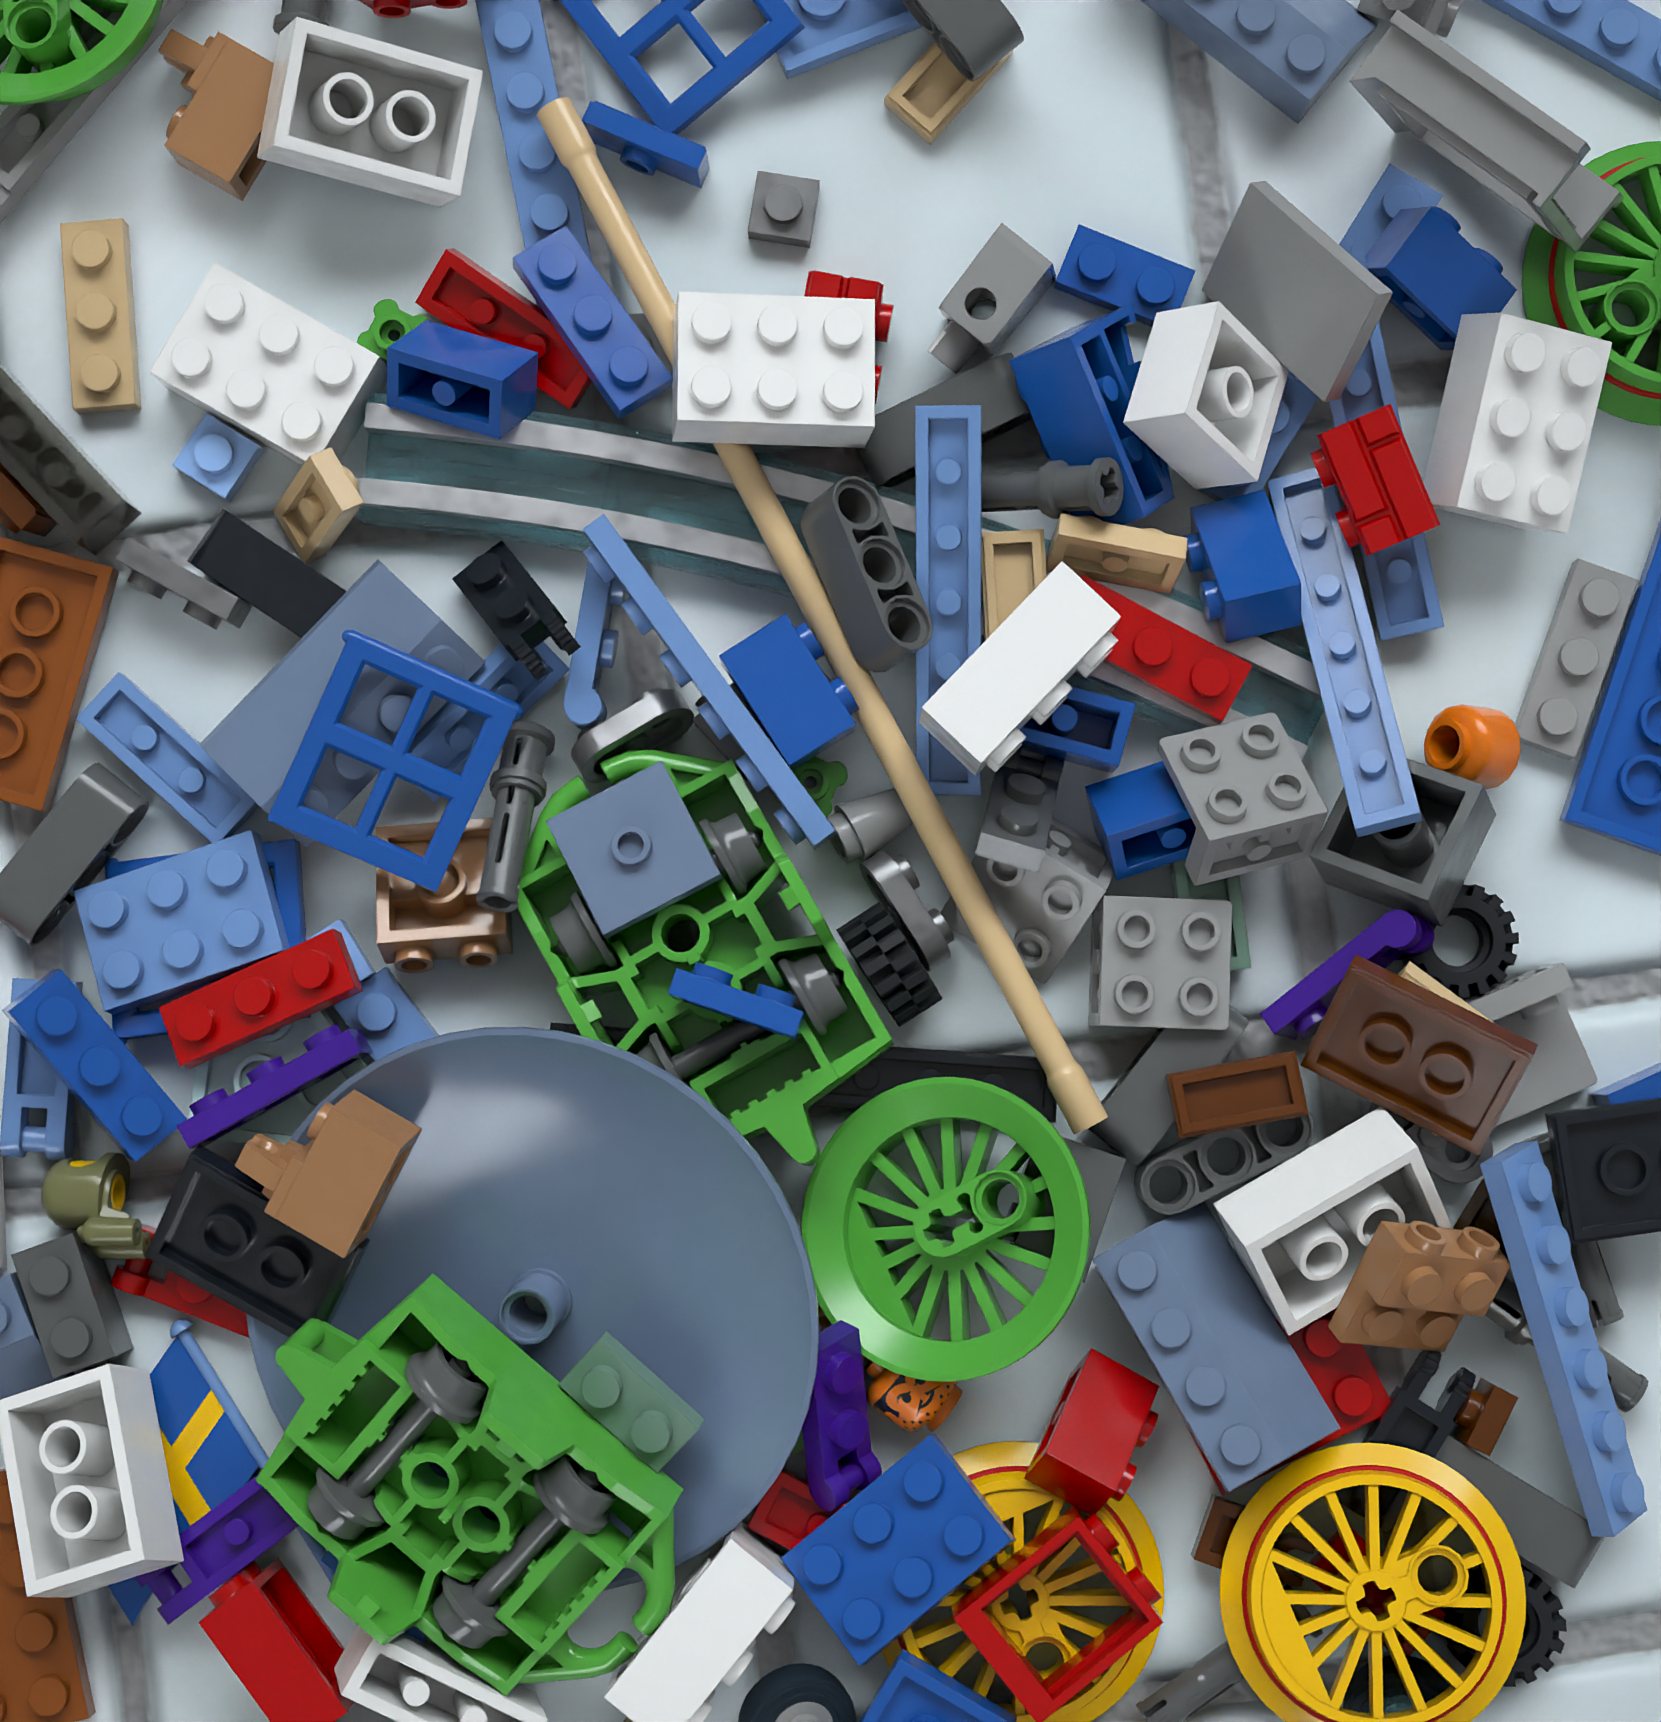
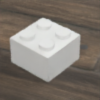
[1123,301,1289,489]

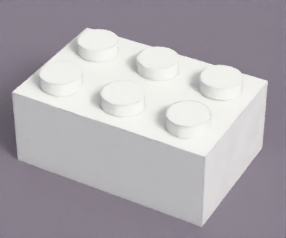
[257,17,483,207]
[149,262,387,466]
[672,291,875,448]
[1423,313,1612,533]
[919,561,1121,776]
[1214,1106,1453,1335]
[0,1364,184,1598]
[604,1521,797,1722]

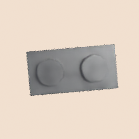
[115,537,252,630]

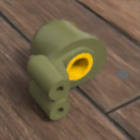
[41,1153,152,1259]

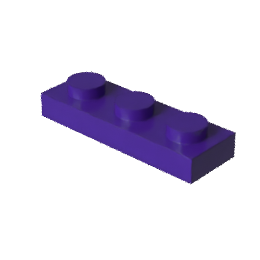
[177,1024,373,1149]

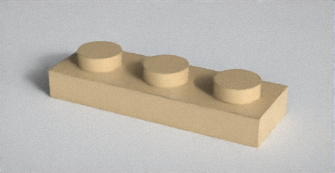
[60,218,141,414]

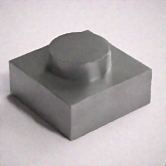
[748,171,820,248]

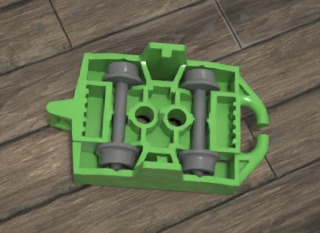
[517,750,894,1166]
[256,1273,684,1697]

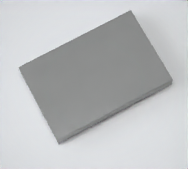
[1201,181,1393,402]

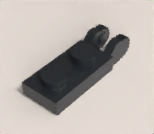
[452,540,581,681]
[1335,1350,1476,1533]

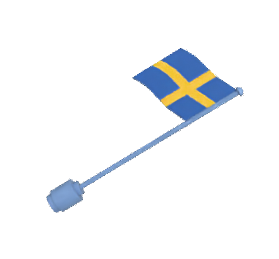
[108,1319,358,1626]

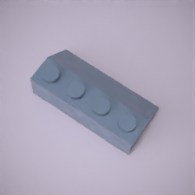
[1141,0,1377,124]
[199,559,486,847]
[1093,1202,1340,1494]

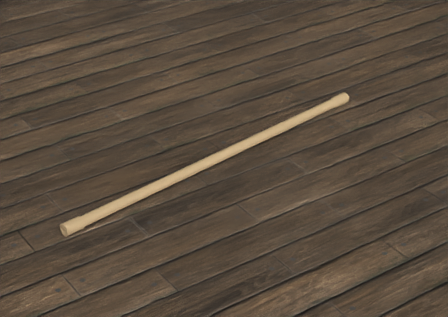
[536,97,1108,1134]

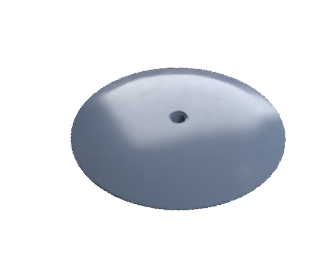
[246,1027,820,1591]

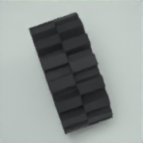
[1396,883,1519,998]
[836,902,942,1027]
[1439,1564,1567,1687]

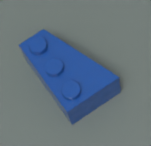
[1009,303,1175,525]

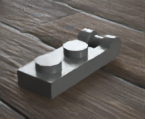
[975,748,1064,873]

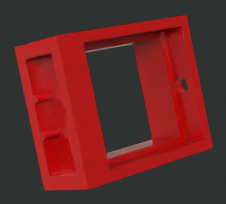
[951,1506,1164,1722]
[198,1558,354,1722]

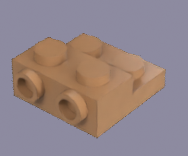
[376,818,513,973]
[1328,1221,1510,1352]

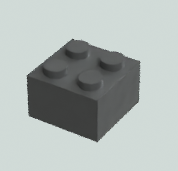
[1309,758,1496,927]

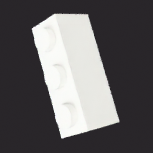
[334,1626,548,1722]

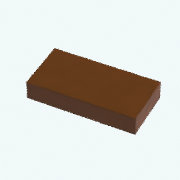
[1165,1050,1309,1139]

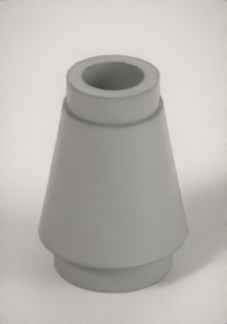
[826,788,913,864]

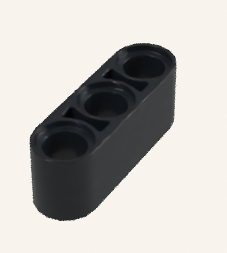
[187,509,347,638]

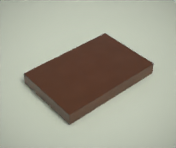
[1300,954,1538,1156]

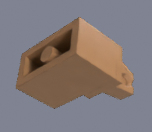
[158,29,274,201]
[235,1089,422,1258]

